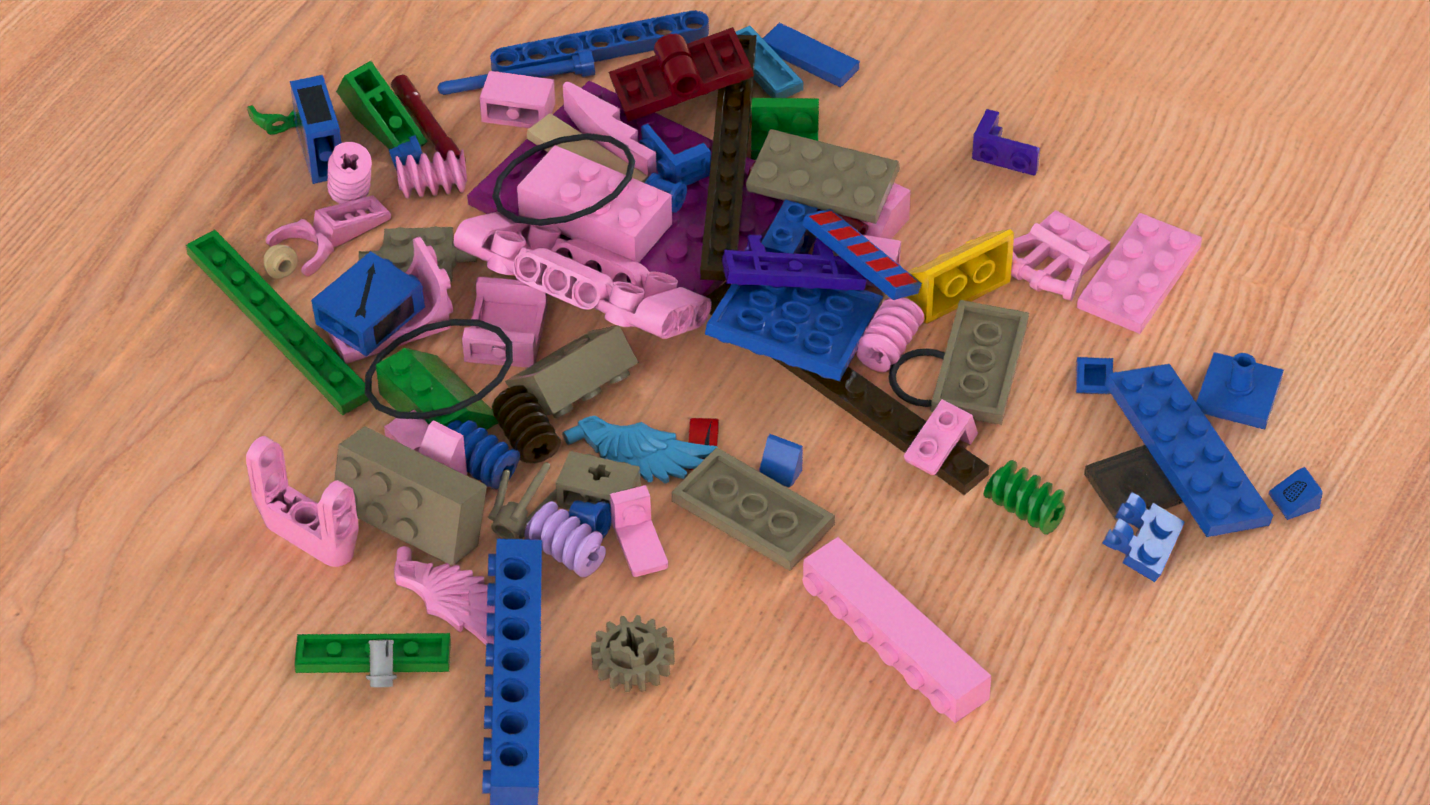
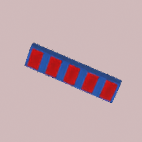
[802,209,922,300]

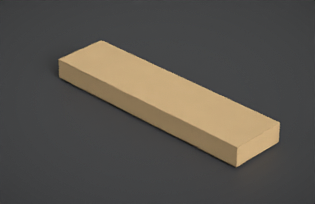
[527,113,648,183]

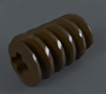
[492,385,561,463]

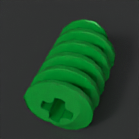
[983,460,1066,535]

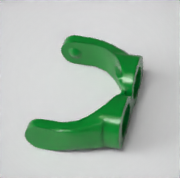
[247,105,296,135]

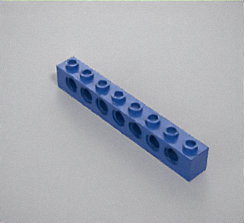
[482,539,542,805]

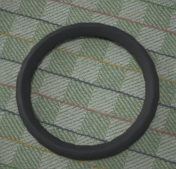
[889,348,945,407]

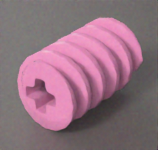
[327,142,372,204]
[395,149,467,199]
[856,297,924,372]

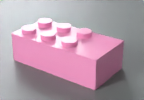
[517,145,672,263]

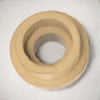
[263,245,298,279]

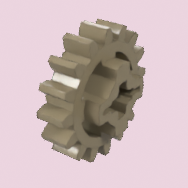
[591,615,675,692]

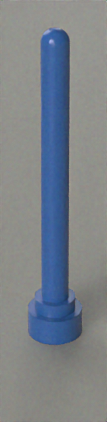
[437,49,595,95]

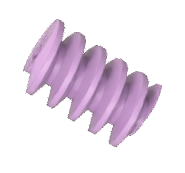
[524,501,606,577]

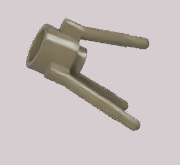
[488,462,557,539]

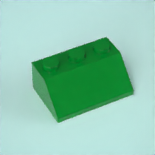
[376,348,498,430]

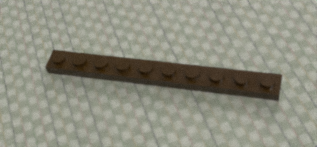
[700,35,757,281]
[706,282,989,495]

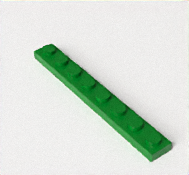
[186,229,369,415]

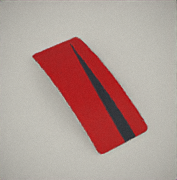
[687,418,719,470]

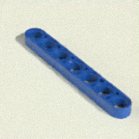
[490,10,709,72]

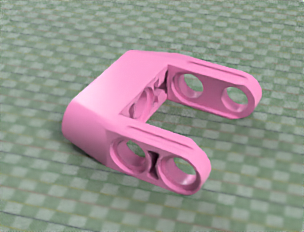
[246,436,359,567]

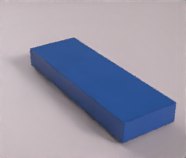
[762,22,860,88]

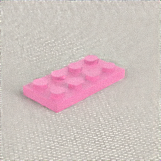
[1077,213,1202,334]

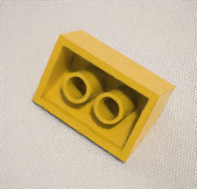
[903,229,1015,324]

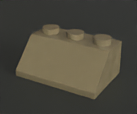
[505,325,639,418]

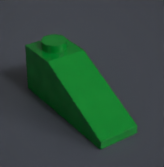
[336,61,428,149]

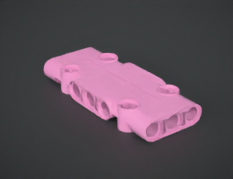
[454,212,711,339]

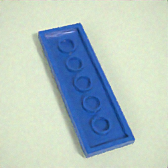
[1105,364,1274,537]

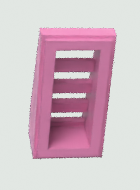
[313,195,391,248]

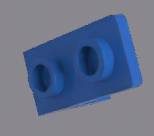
[639,124,711,186]

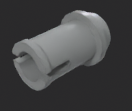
[366,640,397,687]

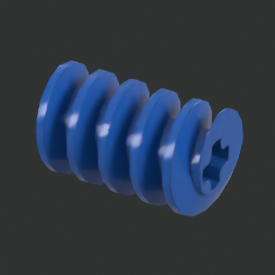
[447,420,520,489]

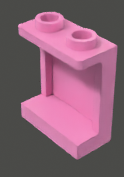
[462,277,548,367]

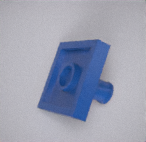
[1196,352,1284,430]

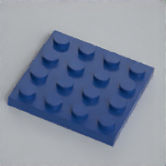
[705,284,883,381]

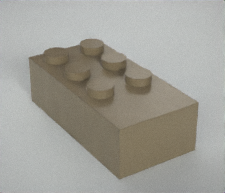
[334,426,487,566]

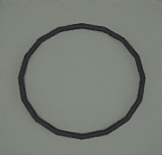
[492,133,636,226]
[365,319,513,419]

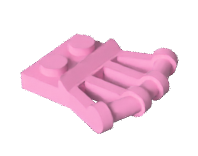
[1011,210,1111,301]

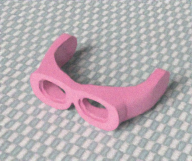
[266,219,334,276]

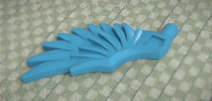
[562,416,718,483]

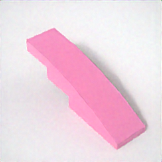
[563,81,657,177]

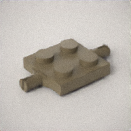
[359,226,477,282]

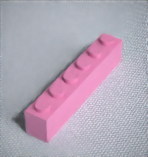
[802,537,991,723]

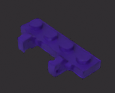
[722,235,867,291]

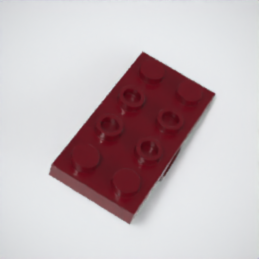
[608,27,754,122]

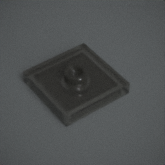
[1084,445,1183,521]

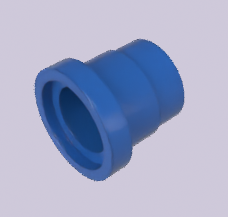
[389,135,423,171]
[568,500,612,539]

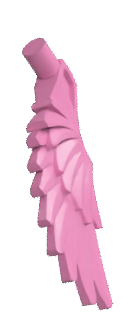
[394,546,495,645]

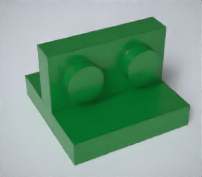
[751,98,819,160]

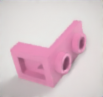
[904,399,978,475]
[610,485,668,577]

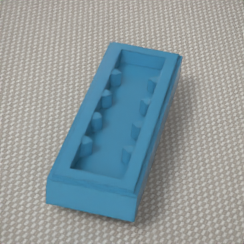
[736,26,803,98]

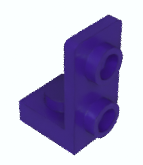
[972,109,1040,176]

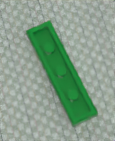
[294,633,451,673]

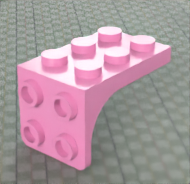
[328,237,453,364]

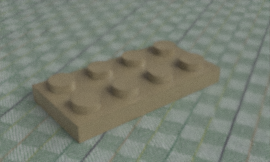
[746,129,900,224]
[931,300,1029,425]
[672,447,835,571]

